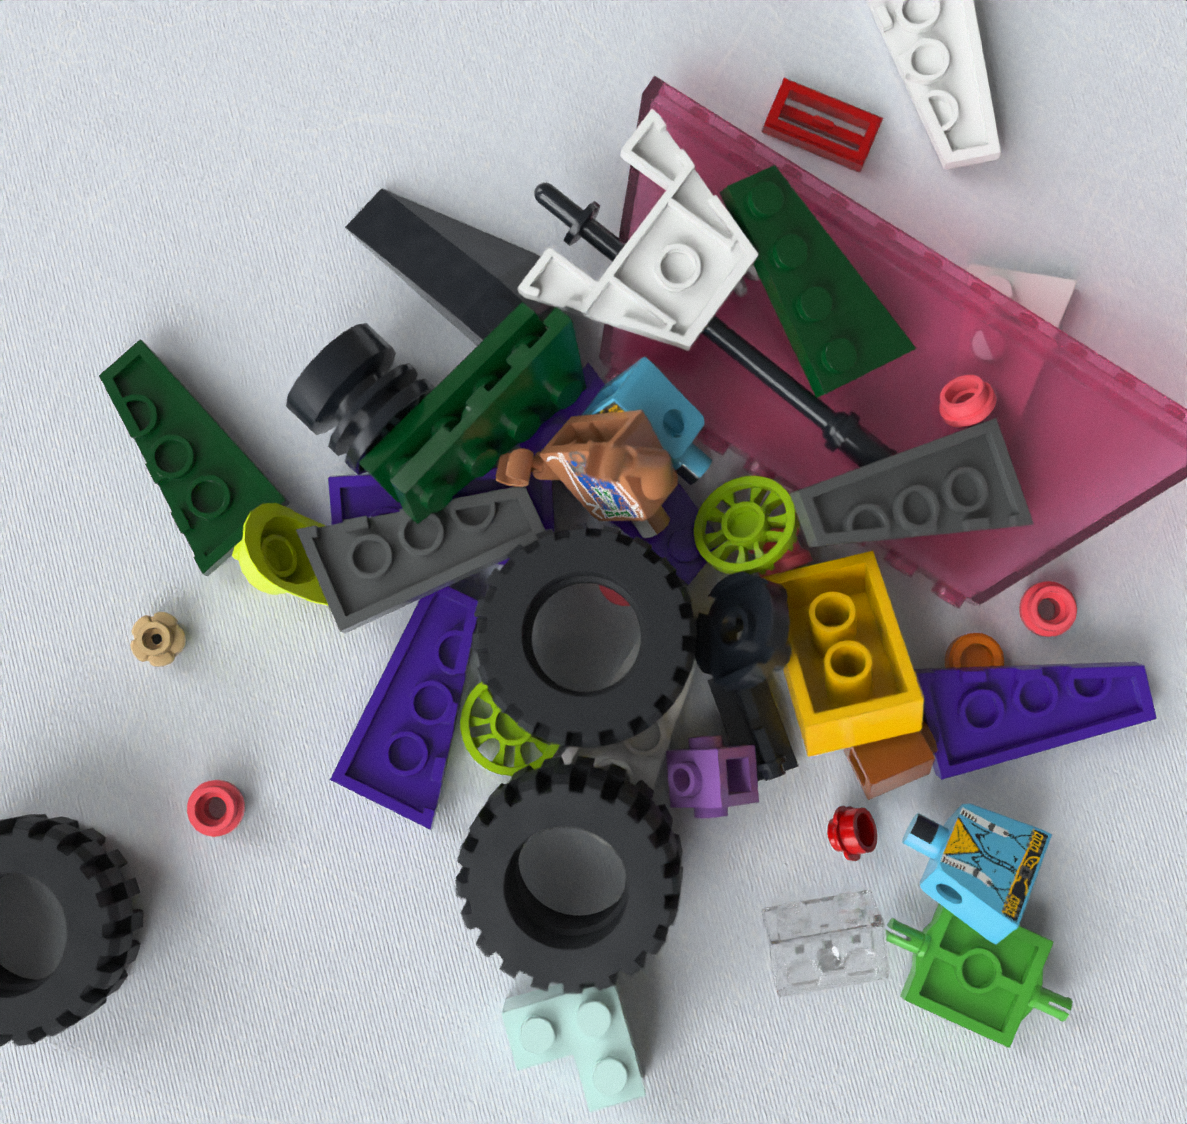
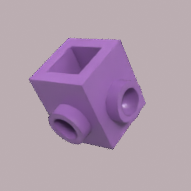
[666,735,759,818]

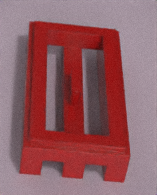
[762,78,883,173]

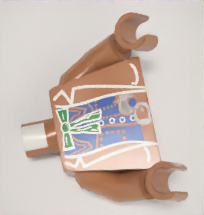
[496,410,678,538]

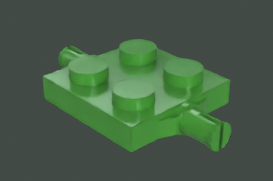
[883,904,1072,1048]

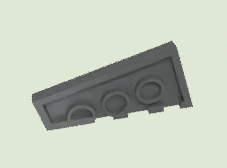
[790,418,1034,548]
[296,487,546,634]

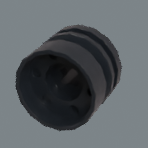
[286,323,435,475]

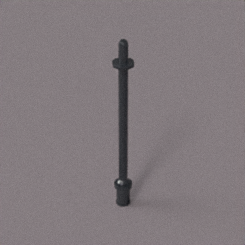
[534,182,897,467]

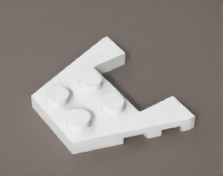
[518,109,759,351]

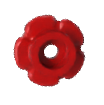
[827,806,877,861]

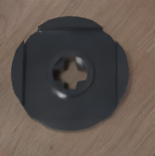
[695,572,792,690]

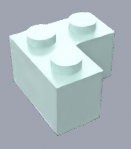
[501,981,646,1112]

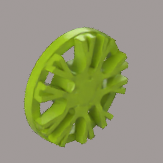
[694,476,800,575]
[460,681,560,776]

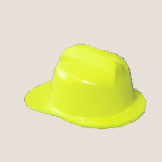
[232,503,329,606]

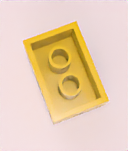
[762,551,924,757]

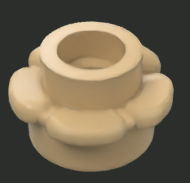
[130,612,186,667]

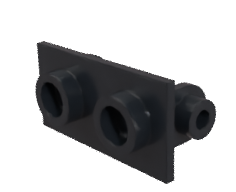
[707,678,798,781]

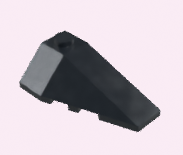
[345,188,561,346]

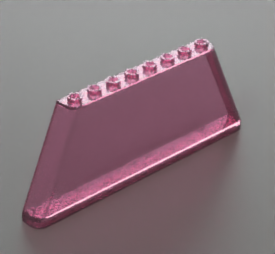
[599,75,1187,609]

